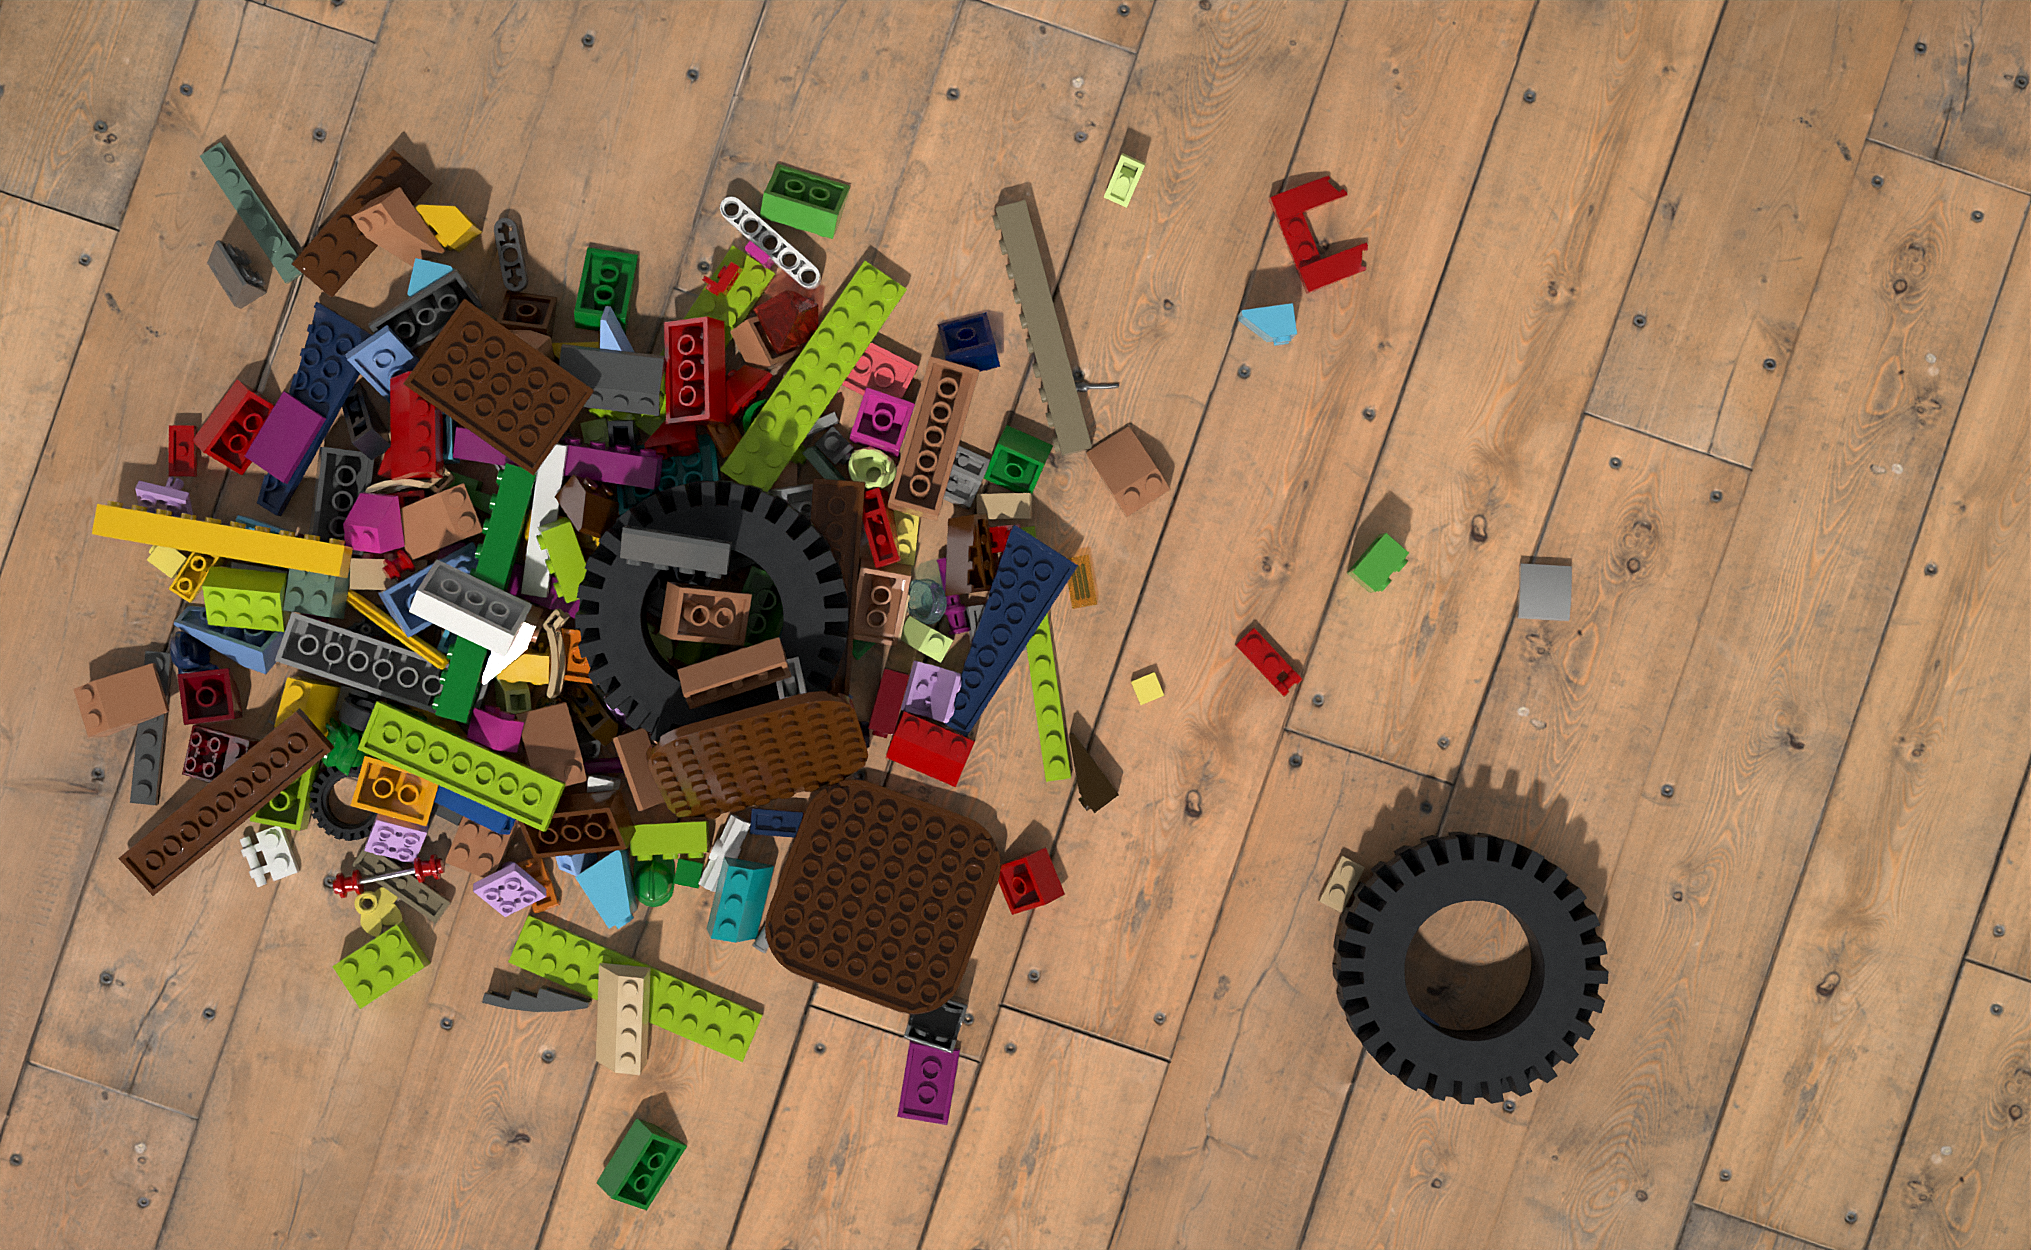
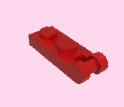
[1235,628,1303,697]

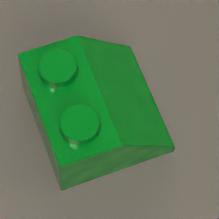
[983,425,1053,496]

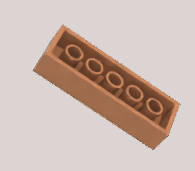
[888,356,979,522]
[445,739,526,878]

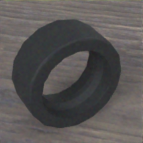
[338,696,376,731]

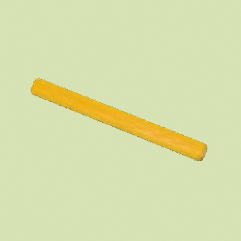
[346,587,449,670]

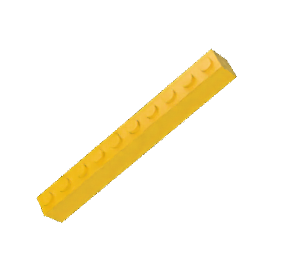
[92,501,353,578]

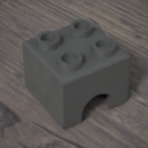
[903,995,969,1054]

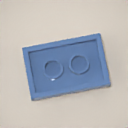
[345,325,420,403]

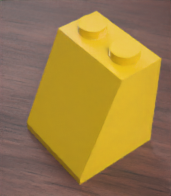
[274,676,341,737]

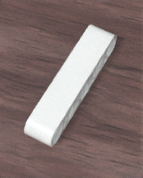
[720,197,821,290]

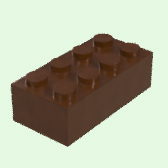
[518,789,636,859]

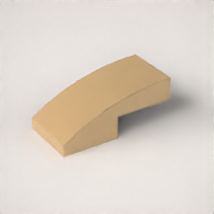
[977,493,1032,520]

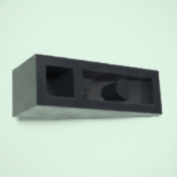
[342,383,391,460]

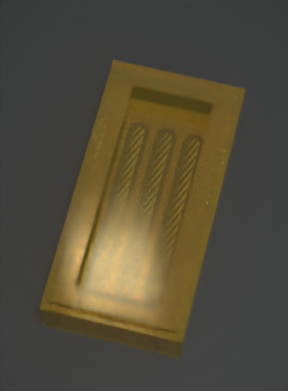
[1067,554,1097,609]

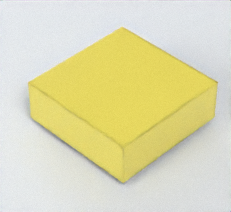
[1131,672,1164,705]

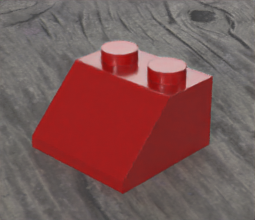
[998,847,1065,915]

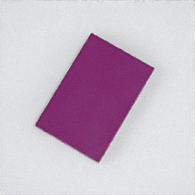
[245,391,326,484]
[897,1040,960,1125]

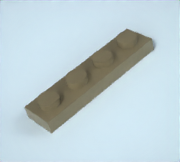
[352,847,452,923]

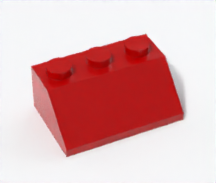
[192,379,275,475]
[885,711,976,787]

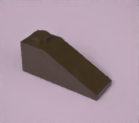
[561,680,625,746]
[1069,733,1119,813]

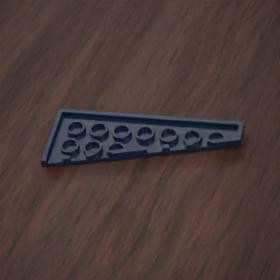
[257,302,372,517]
[945,524,1078,737]

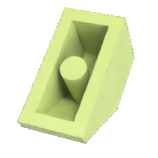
[901,616,954,663]

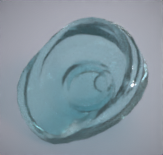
[907,579,947,624]

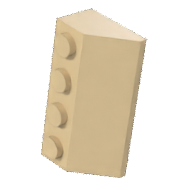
[596,963,651,1075]

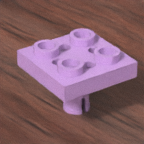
[135,477,193,518]
[364,813,429,863]
[473,861,546,917]

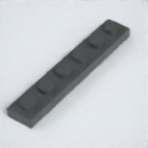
[130,651,173,805]

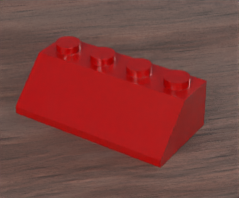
[664,316,726,425]
[390,371,444,480]

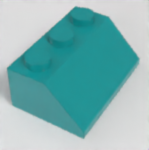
[706,857,774,943]

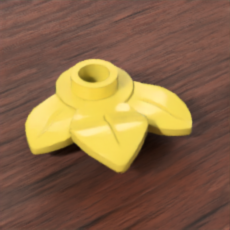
[354,887,403,937]

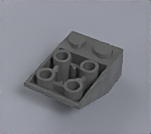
[207,240,267,309]

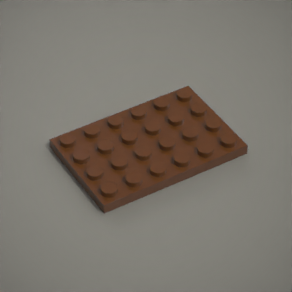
[403,299,595,476]

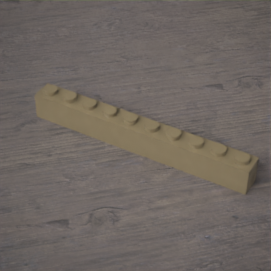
[992,200,1092,457]

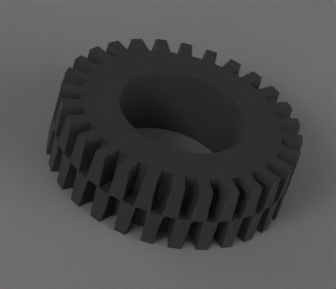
[575,480,848,742]
[1332,831,1609,1105]

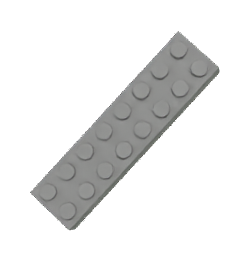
[275,612,493,725]

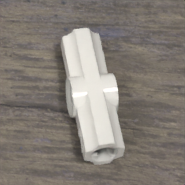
[699,814,751,892]

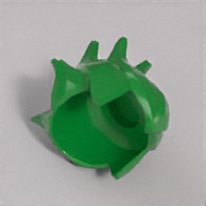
[322,718,367,776]

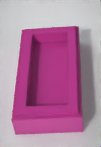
[744,241,774,269]

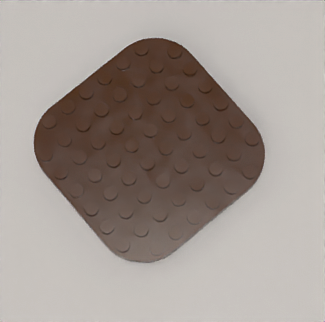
[646,691,868,819]
[765,780,1001,1014]

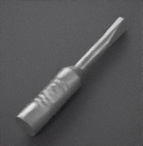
[1075,382,1119,392]

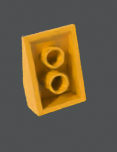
[350,754,439,827]

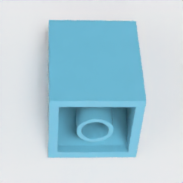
[575,849,637,929]

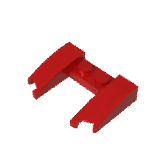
[1269,176,1368,294]

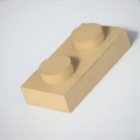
[1318,855,1365,913]

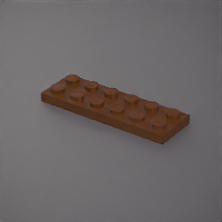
[291,149,433,298]

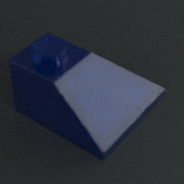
[937,312,1001,372]

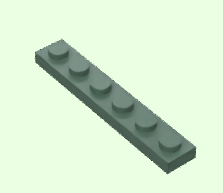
[200,142,302,284]

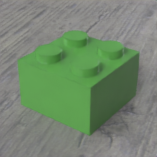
[1347,533,1409,593]

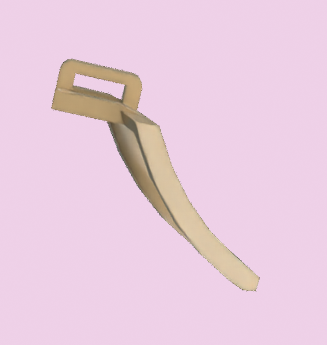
[365,466,455,494]
[543,609,570,698]

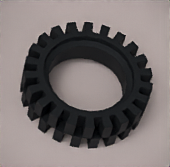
[309,765,378,841]

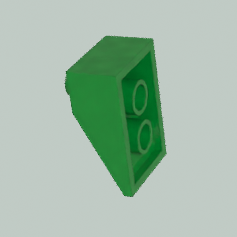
[574,247,638,335]

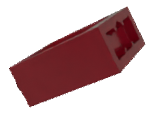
[868,667,910,738]

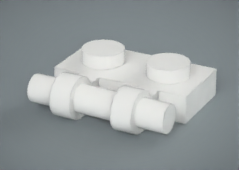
[240,826,300,887]

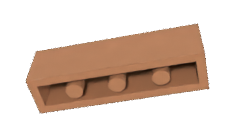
[677,637,792,709]

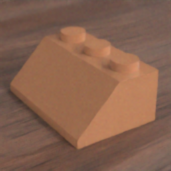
[612,728,665,812]

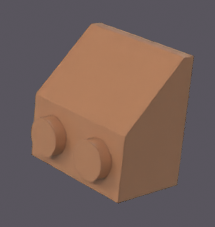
[730,307,804,371]

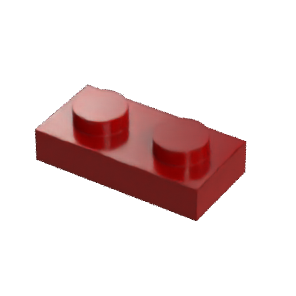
[168,425,197,477]

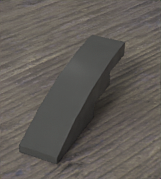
[482,985,592,1012]

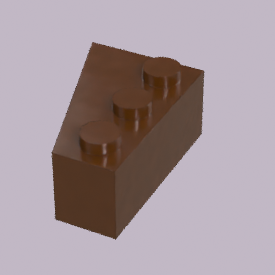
[945,514,995,596]

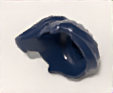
[170,631,219,674]

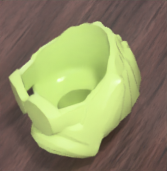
[848,446,897,490]

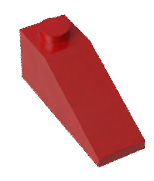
[862,487,901,568]

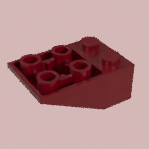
[182,725,261,782]

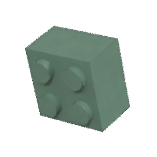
[283,568,350,619]

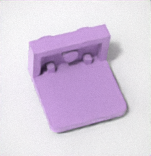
[901,660,961,723]

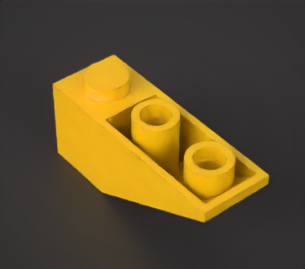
[169,552,228,603]

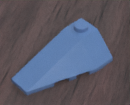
[378,542,479,638]
[174,606,288,674]

